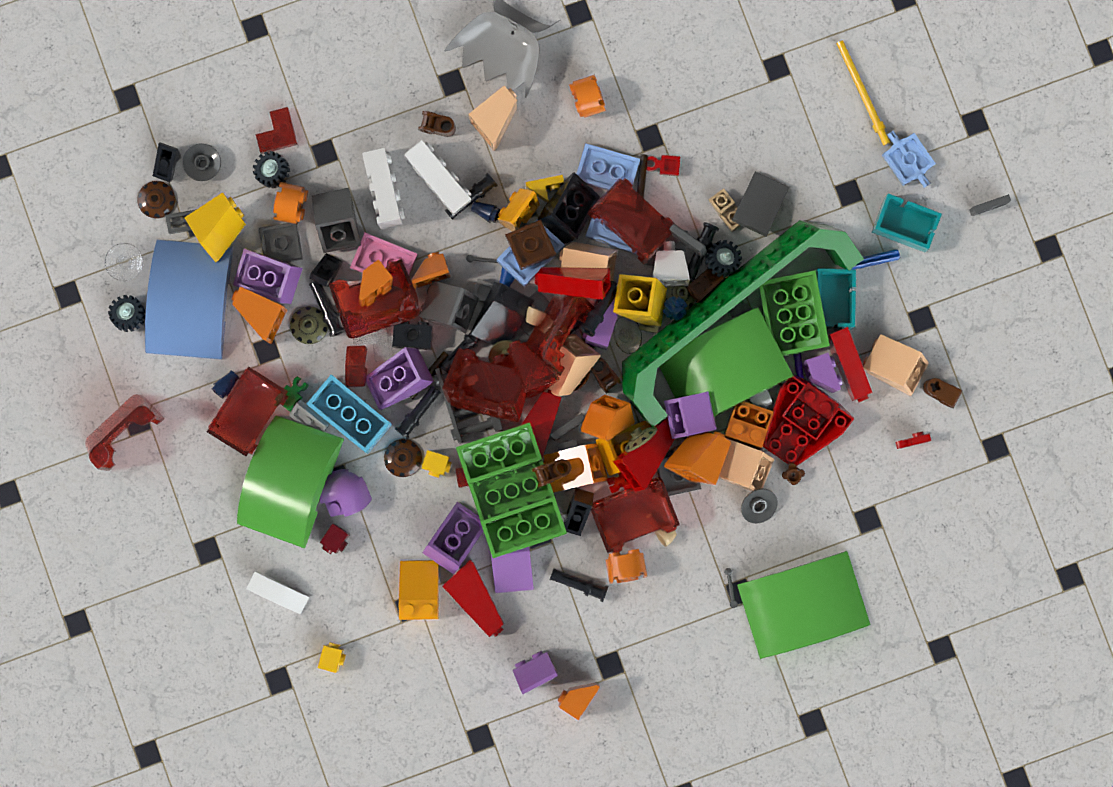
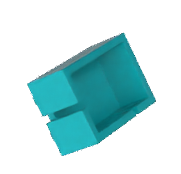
[871,193,942,252]
[816,269,856,330]

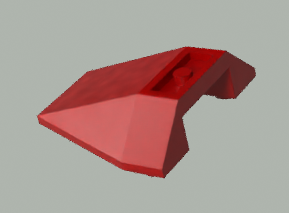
[762,374,854,466]

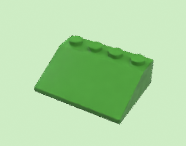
[759,270,830,357]

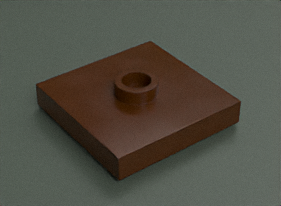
[505,219,556,270]

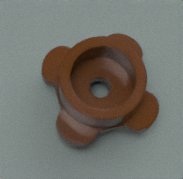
[782,463,805,485]

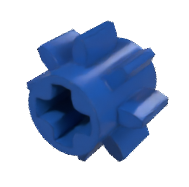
[663,296,688,320]

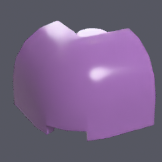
[320,469,372,517]

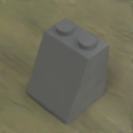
[312,188,361,253]
[419,281,479,334]

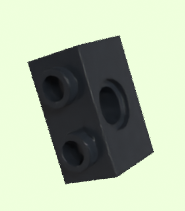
[392,320,433,350]
[563,488,594,536]

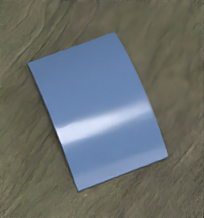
[145,240,233,360]

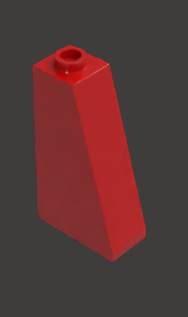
[535,267,611,299]
[828,327,873,403]
[520,390,562,459]
[613,417,675,492]
[442,560,504,638]

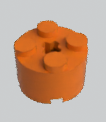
[569,74,606,118]
[273,182,308,224]
[605,549,647,584]

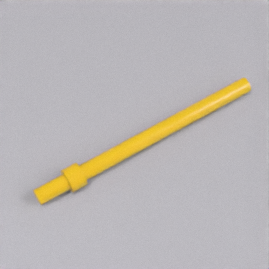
[836,40,890,146]

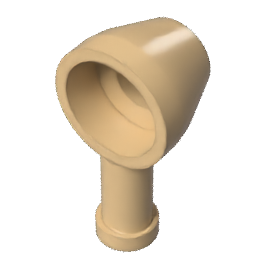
[526,305,547,326]
[645,513,677,547]

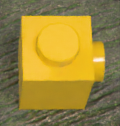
[421,450,452,478]
[317,642,346,673]

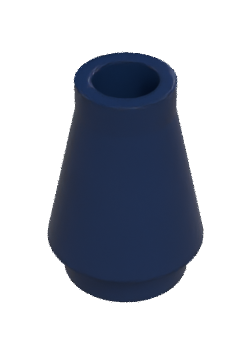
[471,201,501,223]
[211,370,239,399]

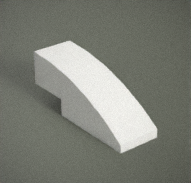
[246,571,309,614]

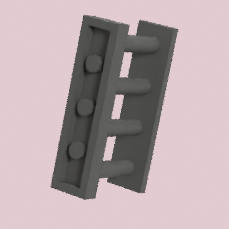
[433,356,503,444]

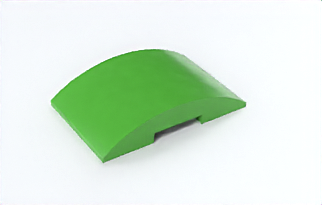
[659,308,794,417]
[237,415,344,548]
[456,423,567,558]
[737,551,871,659]

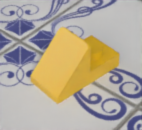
[525,175,564,203]

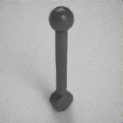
[466,255,498,263]
[724,568,738,608]

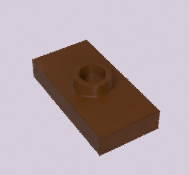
[686,268,725,303]

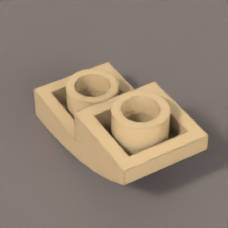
[708,188,741,232]

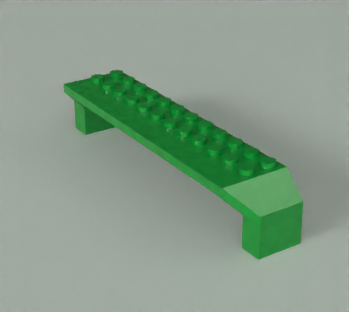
[622,220,864,427]

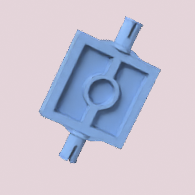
[882,131,936,188]

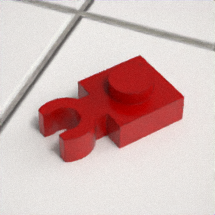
[647,155,681,177]
[895,431,931,449]
[607,472,632,493]

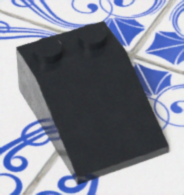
[537,172,600,244]
[470,282,534,346]

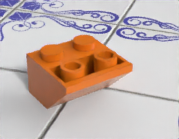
[359,259,393,307]
[581,395,635,441]
[724,401,773,450]

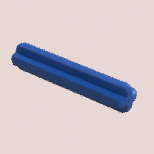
[851,249,900,270]

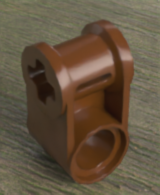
[418,111,456,137]
[590,357,622,394]
[923,378,962,409]
[531,459,572,488]

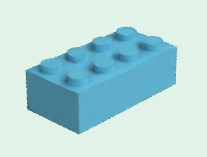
[307,375,392,454]

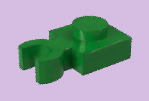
[275,376,309,412]

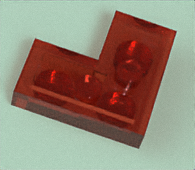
[255,107,298,154]

